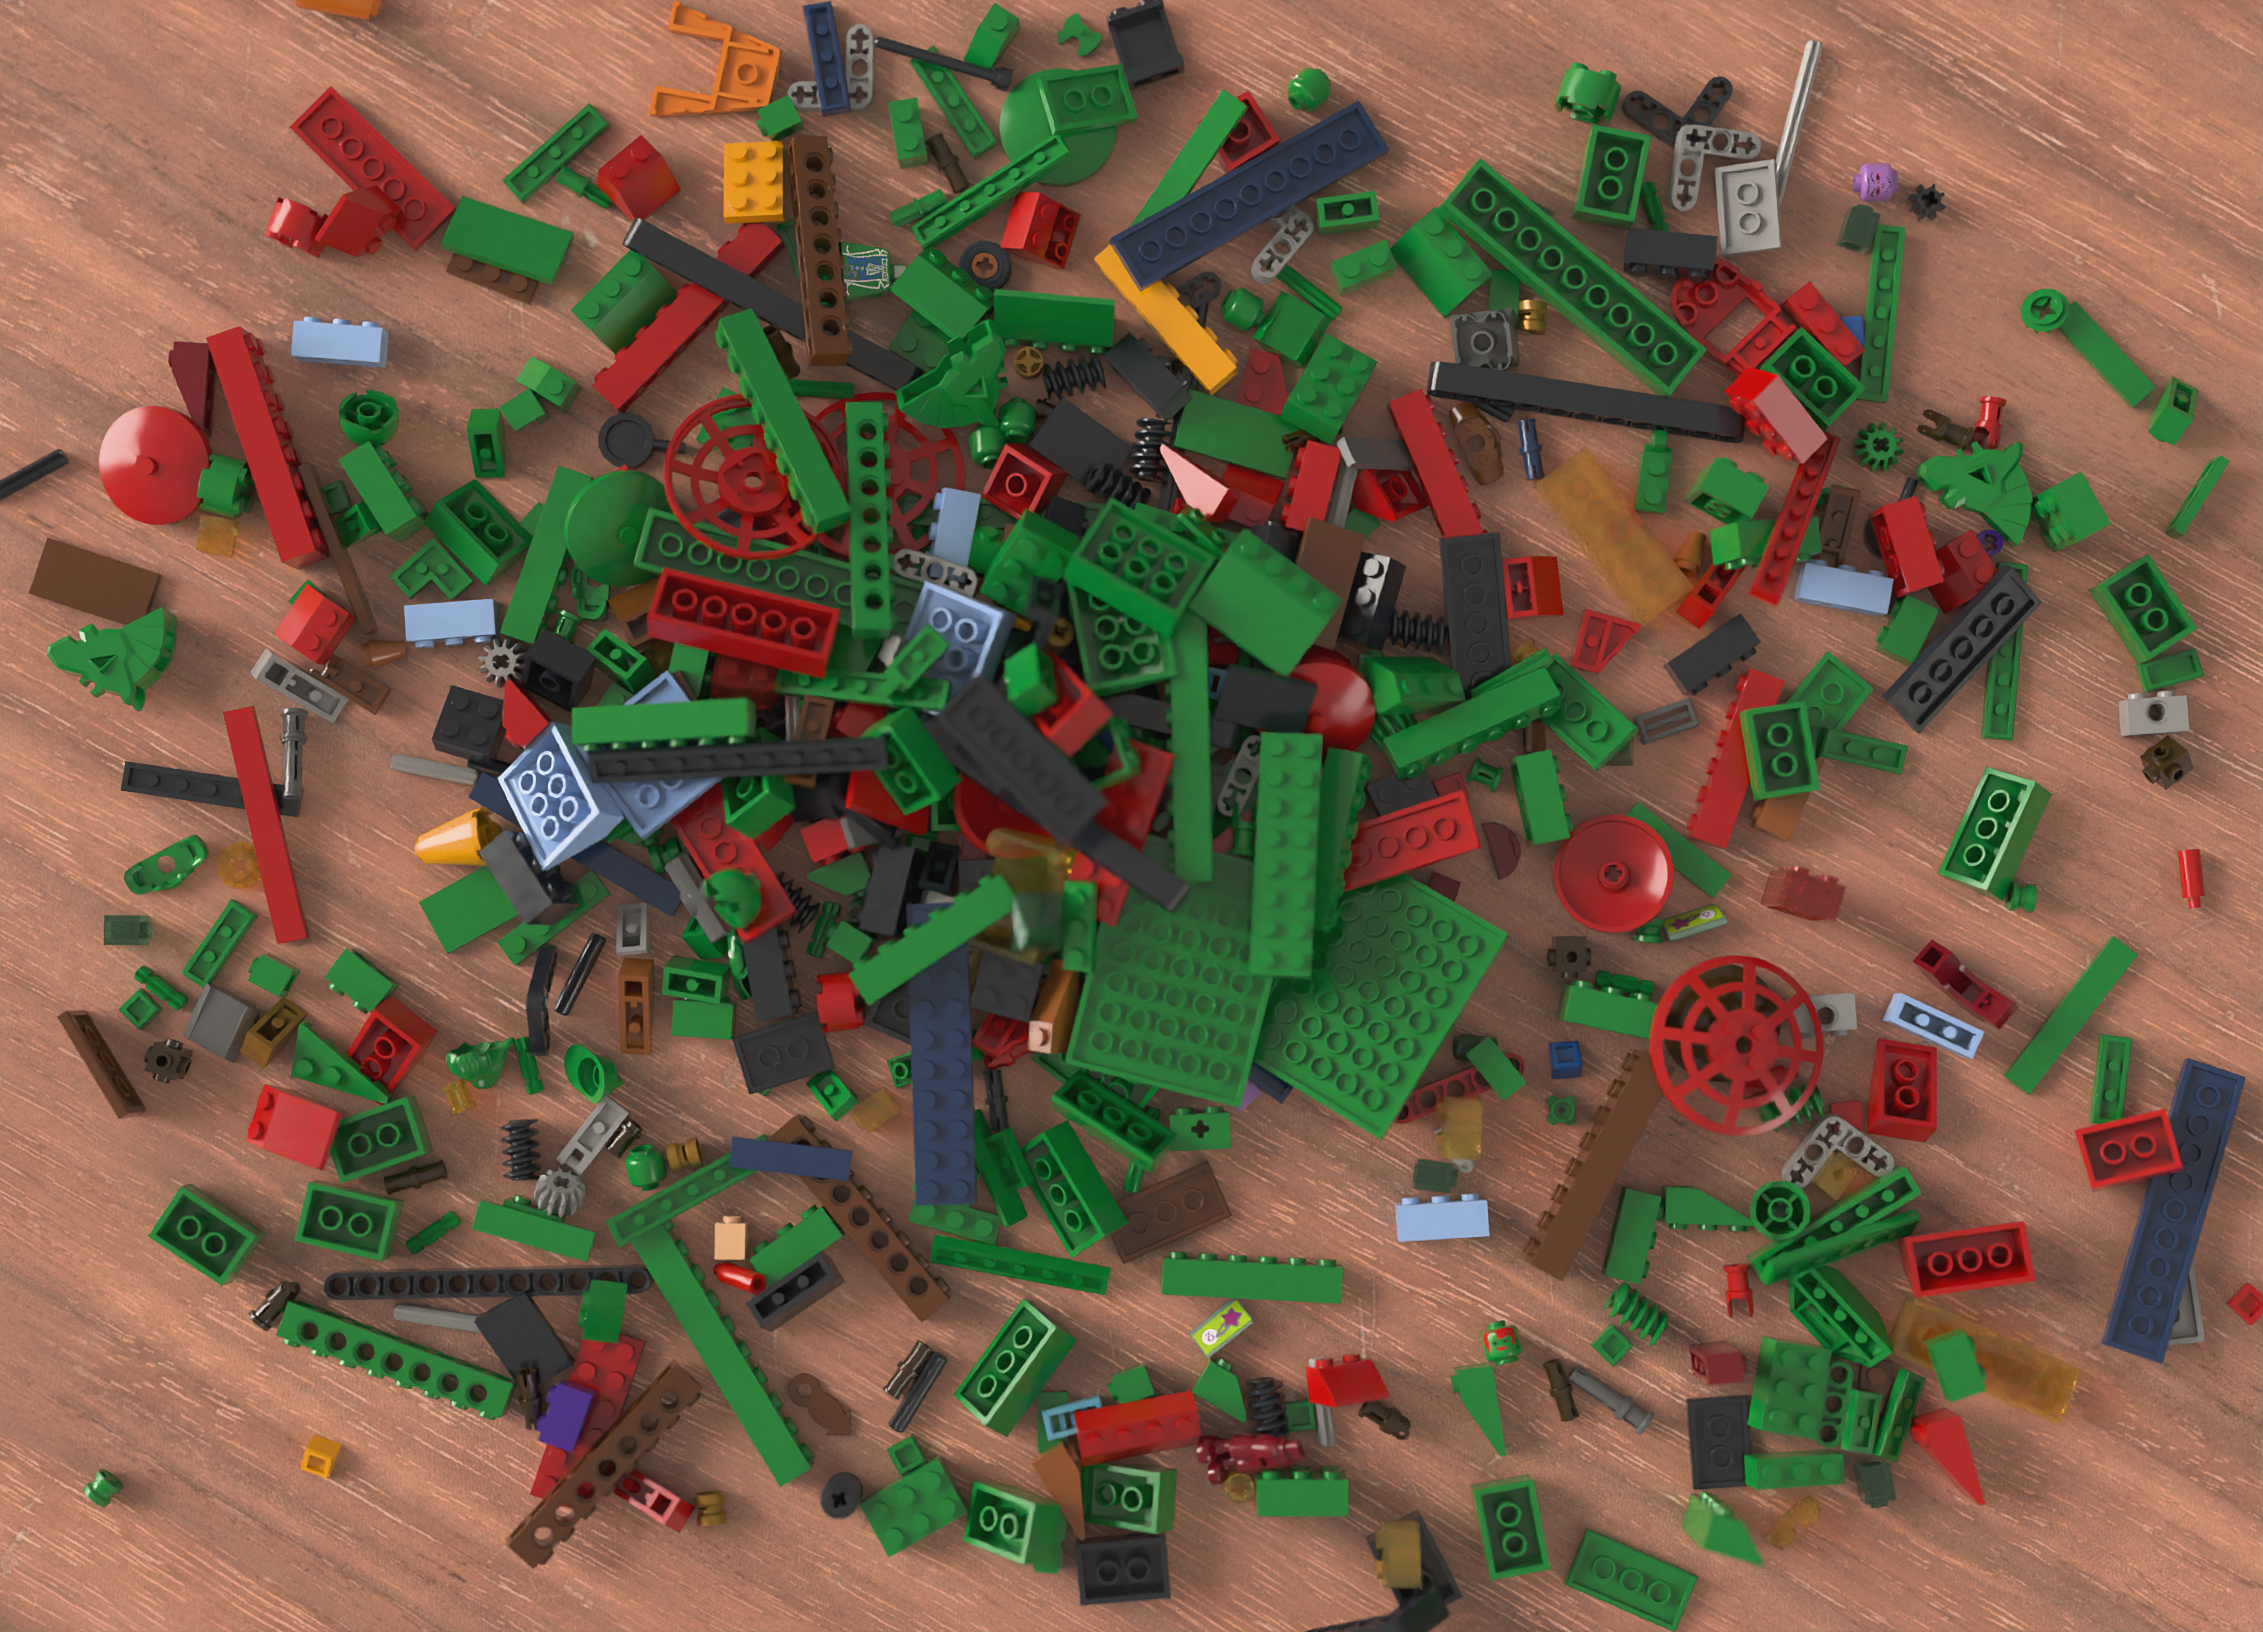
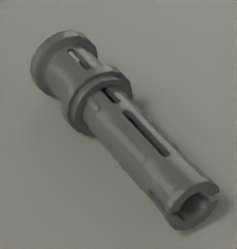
[280,708,308,800]
[1567,1364,1655,1435]

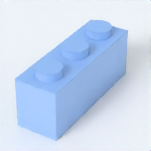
[291,317,389,368]
[922,487,981,583]
[1794,559,1894,617]
[404,599,501,648]
[1882,993,1984,1059]
[1395,1193,1489,1242]

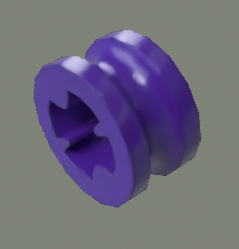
[1976,529,2003,557]

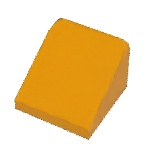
[301,1435,341,1479]

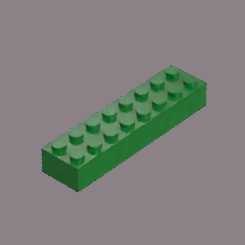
[1249,732,1323,980]

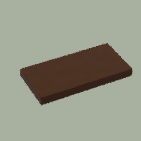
[1295,518,1366,650]
[29,538,162,625]
[57,1010,146,1119]
[1111,1161,1232,1264]

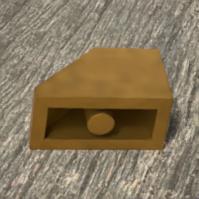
[240,997,308,1069]

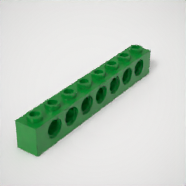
[845,402,896,639]
[276,1299,517,1420]

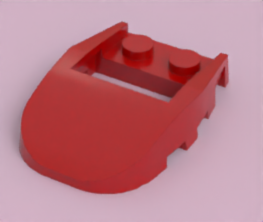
[1670,258,1796,377]

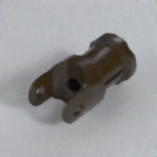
[1917,409,1974,451]
[248,1281,300,1331]
[1358,1400,1411,1440]

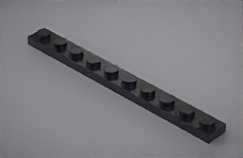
[588,736,890,783]

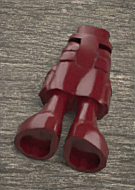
[1197,1434,1306,1485]

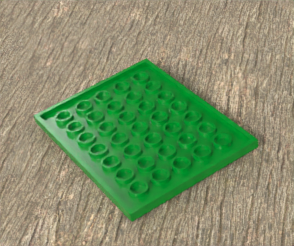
[1065,835,1273,1108]
[1252,873,1509,1141]

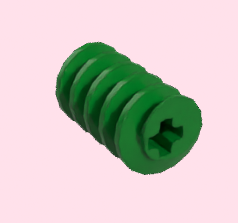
[1757,1083,1824,1133]
[1602,1282,1669,1347]

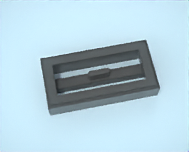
[1633,698,1700,745]

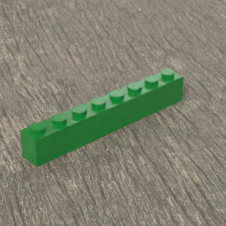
[715,308,851,535]

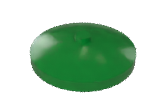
[1000,68,1117,187]
[564,470,681,587]

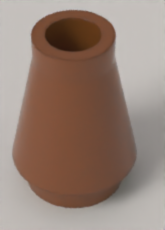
[1673,531,1707,577]
[361,640,407,669]

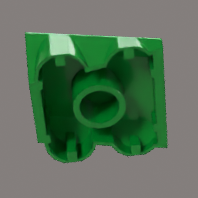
[1252,291,1332,367]

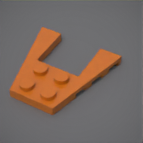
[649,1,783,117]

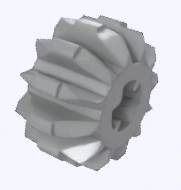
[478,638,526,688]
[534,1167,586,1218]

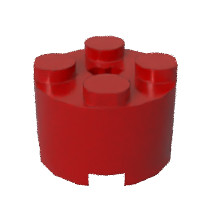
[265,197,329,258]
[816,971,866,1033]

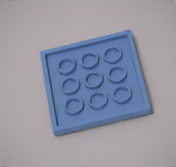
[575,670,724,839]

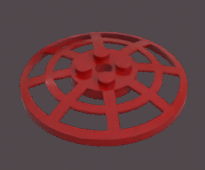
[791,392,966,561]
[663,394,845,560]
[1649,955,1824,1136]

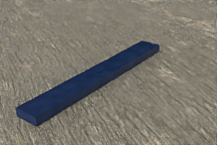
[468,772,682,917]

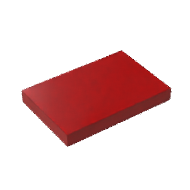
[845,770,930,836]

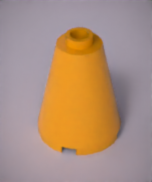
[415,807,501,866]

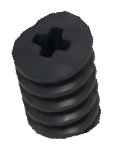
[1043,353,1107,401]
[1128,418,1172,483]
[1084,460,1152,510]
[1385,608,1447,654]
[775,871,821,934]
[500,1118,542,1181]
[1246,1377,1290,1439]
[820,1472,863,1519]

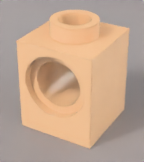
[715,1215,749,1260]

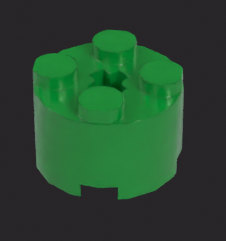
[1554,63,1622,125]
[197,453,255,519]

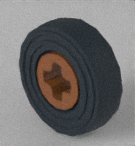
[959,241,1011,293]

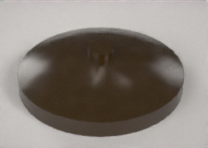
[1663,964,1781,1082]

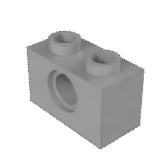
[2118,691,2190,737]
[1789,993,1857,1038]

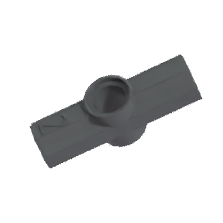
[664,853,735,943]

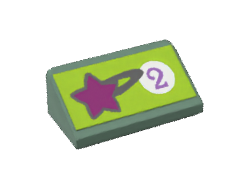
[1662,904,1728,942]
[1189,1298,1254,1359]

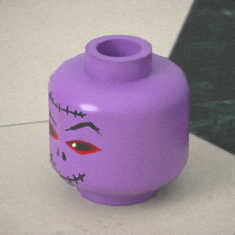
[1853,163,1898,202]

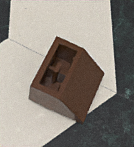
[608,575,661,652]

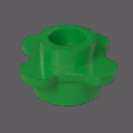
[1547,1095,1577,1125]

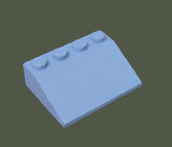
[905,581,1017,715]
[498,721,624,871]

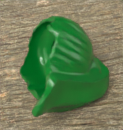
[446,1037,514,1089]

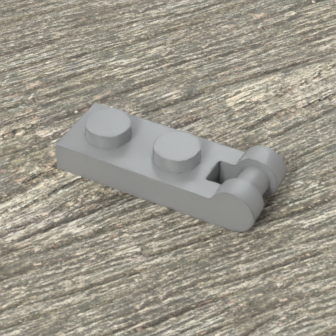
[555,1095,631,1177]

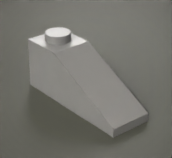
[250,648,348,723]

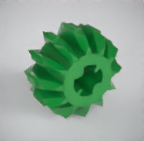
[1852,422,1904,473]
[1369,714,1418,750]

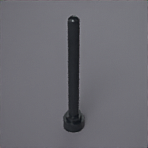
[874,36,1013,92]

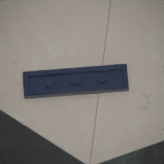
[803,1,852,117]
[729,1137,853,1181]

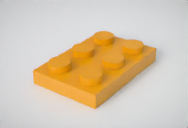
[724,141,784,224]

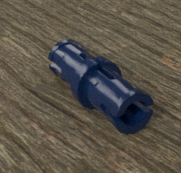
[1517,419,1545,481]

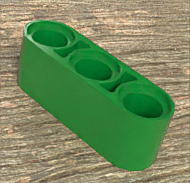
[1813,1358,1853,1448]

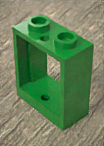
[1048,715,1141,792]

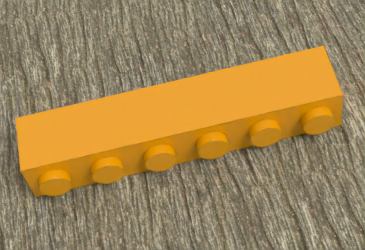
[1094,244,1238,395]

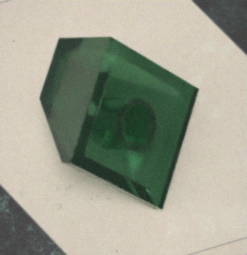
[1012,890,1064,953]

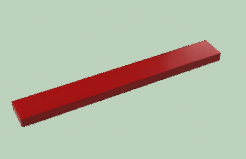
[1749,431,1841,607]
[223,705,309,944]

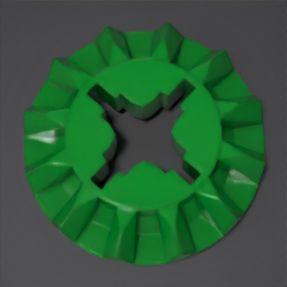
[2021,289,2070,334]

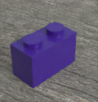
[536,1379,597,1452]

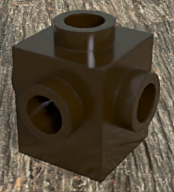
[2140,735,2194,790]
[1547,936,1591,978]
[144,1038,193,1083]

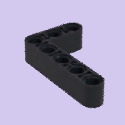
[1306,1586,1451,1632]

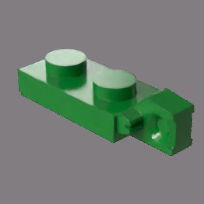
[1634,430,1672,515]
[877,624,952,699]

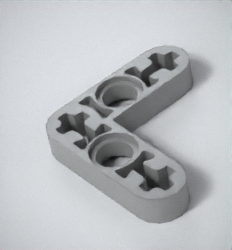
[787,24,874,112]
[1667,124,1761,211]
[1251,206,1314,284]
[894,548,978,598]
[1217,735,1323,818]
[1781,1113,1894,1189]

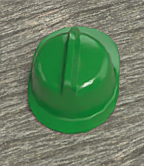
[564,1044,623,1103]

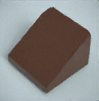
[1523,722,1546,754]

